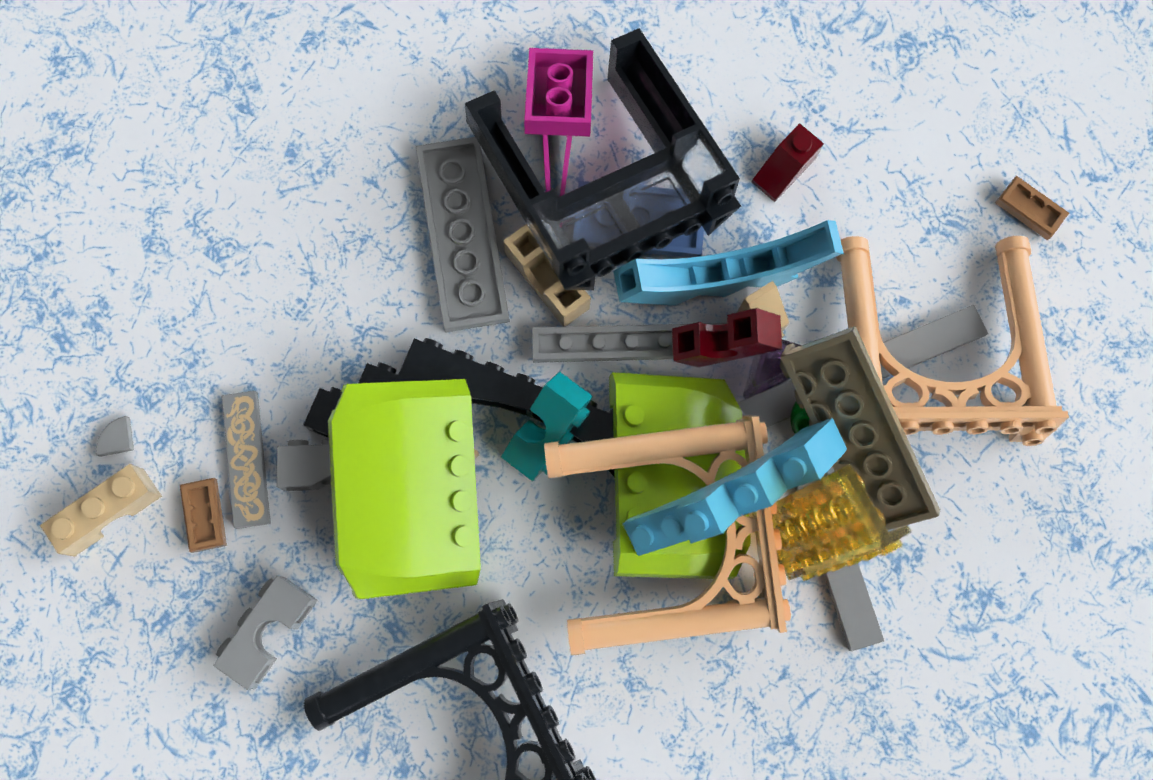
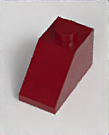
[751,123,824,202]

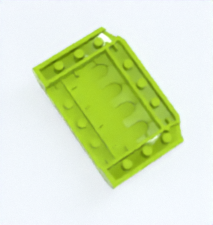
[609,372,751,580]
[328,379,481,600]

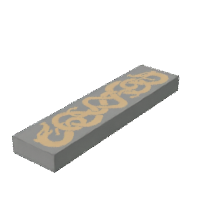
[222,391,271,529]

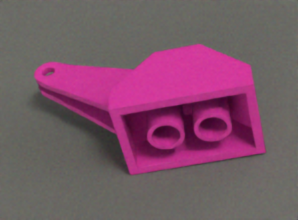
[524,48,593,230]

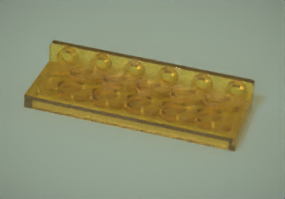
[752,464,912,582]

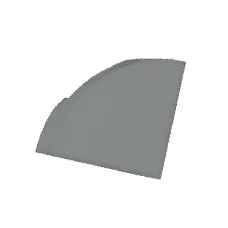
[96,416,134,457]

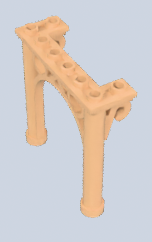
[837,236,1069,446]
[544,415,791,656]

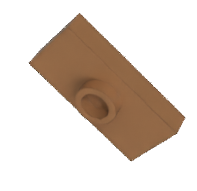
[995,175,1069,241]
[180,478,227,553]

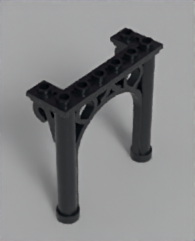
[304,599,596,780]

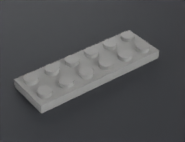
[416,137,510,333]

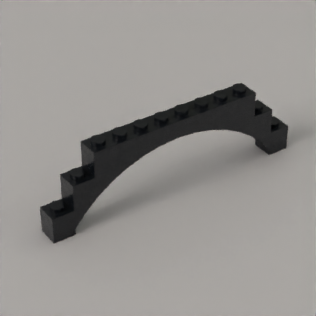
[303,338,615,478]

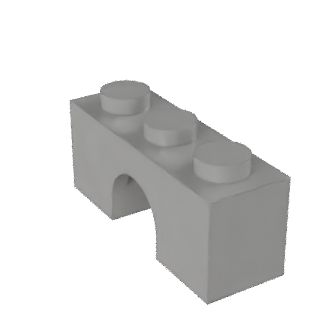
[213,576,318,690]

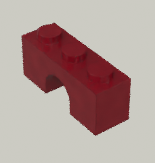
[672,308,782,368]

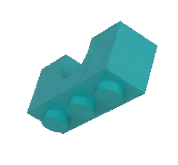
[501,372,593,482]

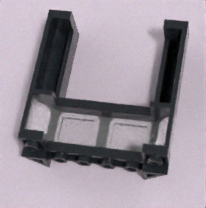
[465,28,741,290]

